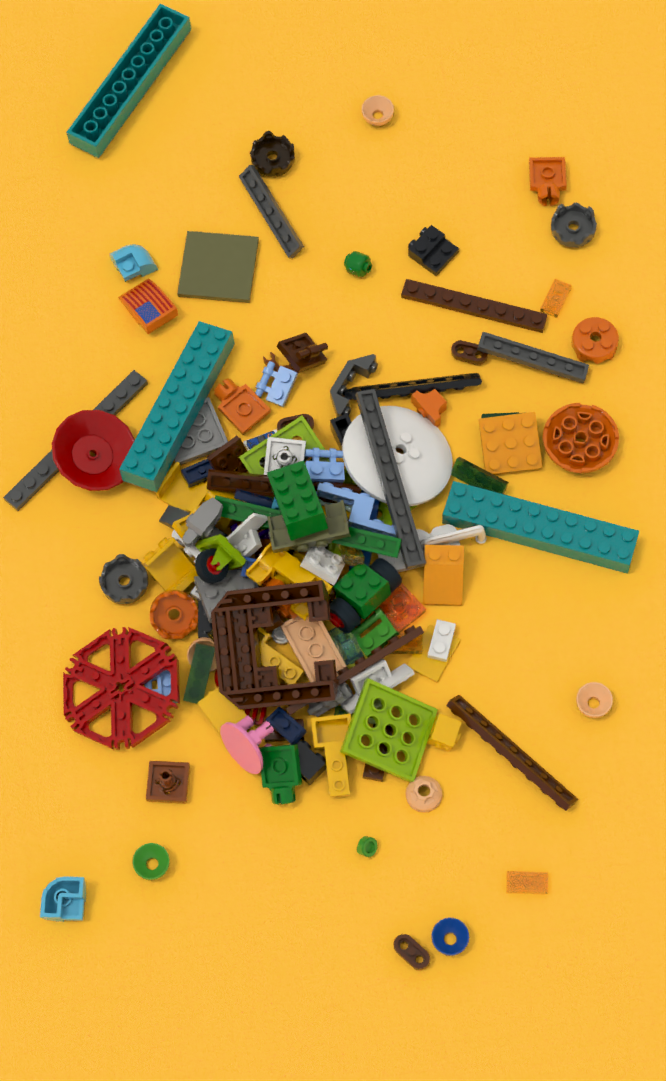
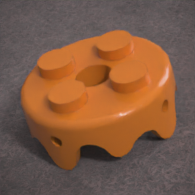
[572,317,619,364]
[150,590,198,639]

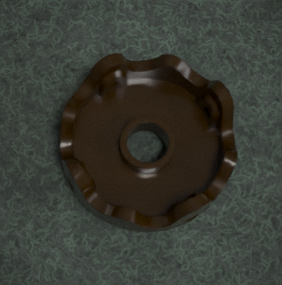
[250,131,295,177]

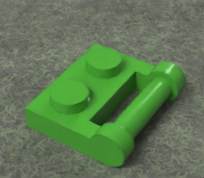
[350,607,399,657]

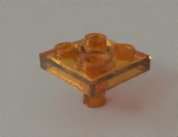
[374,583,426,633]

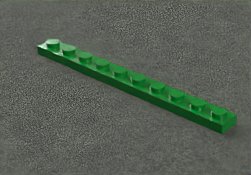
[215,495,402,558]

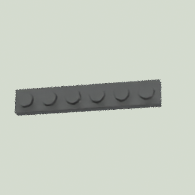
[238,165,304,259]
[477,332,589,384]

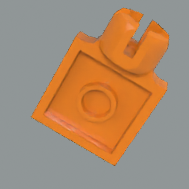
[529,157,567,206]
[214,379,271,435]

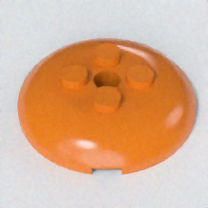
[543,403,619,473]

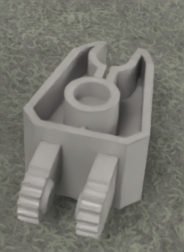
[182,498,223,548]

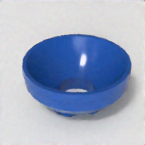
[431,918,469,956]

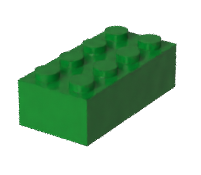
[267,460,328,541]

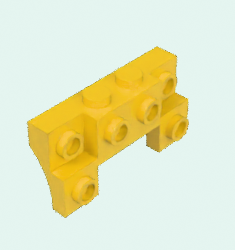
[245,543,333,621]

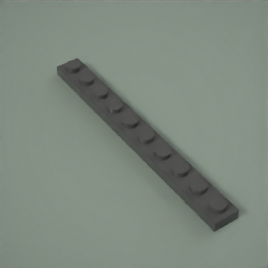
[3,370,148,511]
[355,389,426,569]

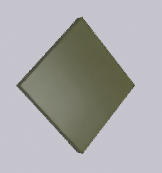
[177,231,259,303]

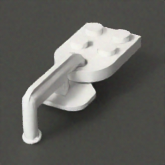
[377,524,487,573]

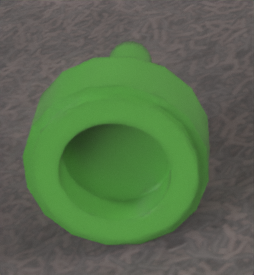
[357,836,377,857]

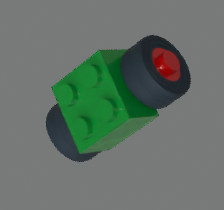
[329,558,402,633]

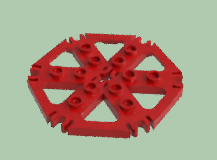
[63,627,180,750]

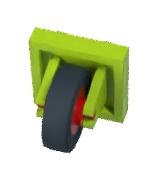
[195,534,246,584]

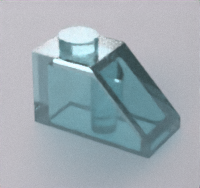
[328,627,364,665]

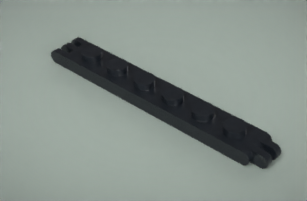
[344,373,482,400]

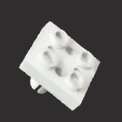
[264,437,306,475]
[300,546,346,585]

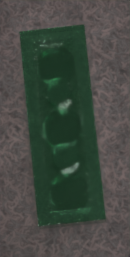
[451,457,509,494]
[183,642,215,704]

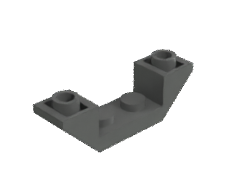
[330,354,378,417]

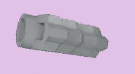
[307,682,353,717]

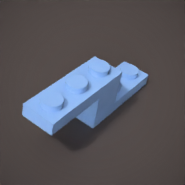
[316,482,396,537]

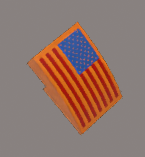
[118,278,178,334]

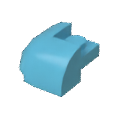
[109,244,158,281]
[40,877,86,922]

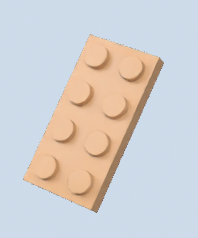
[280,616,346,682]

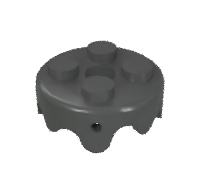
[551,202,597,248]
[99,554,149,604]

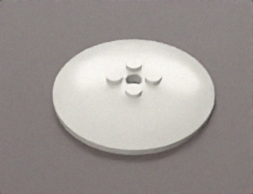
[342,406,453,506]

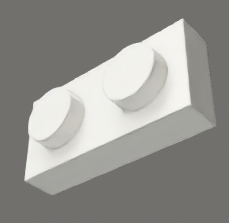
[427,619,456,662]

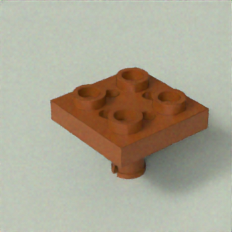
[146,761,190,803]

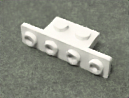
[226,513,268,568]
[340,658,415,714]

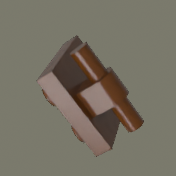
[276,333,328,373]

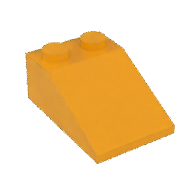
[423,545,464,605]

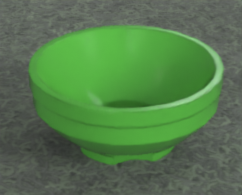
[132,843,170,880]

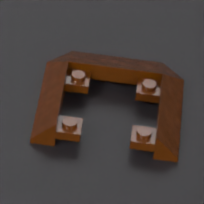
[211,580,339,710]

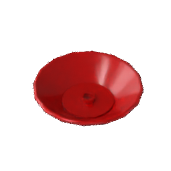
[52,410,135,491]

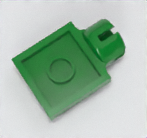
[259,744,302,805]

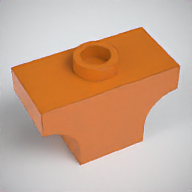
[411,389,447,427]

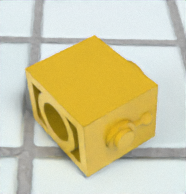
[427,713,461,751]

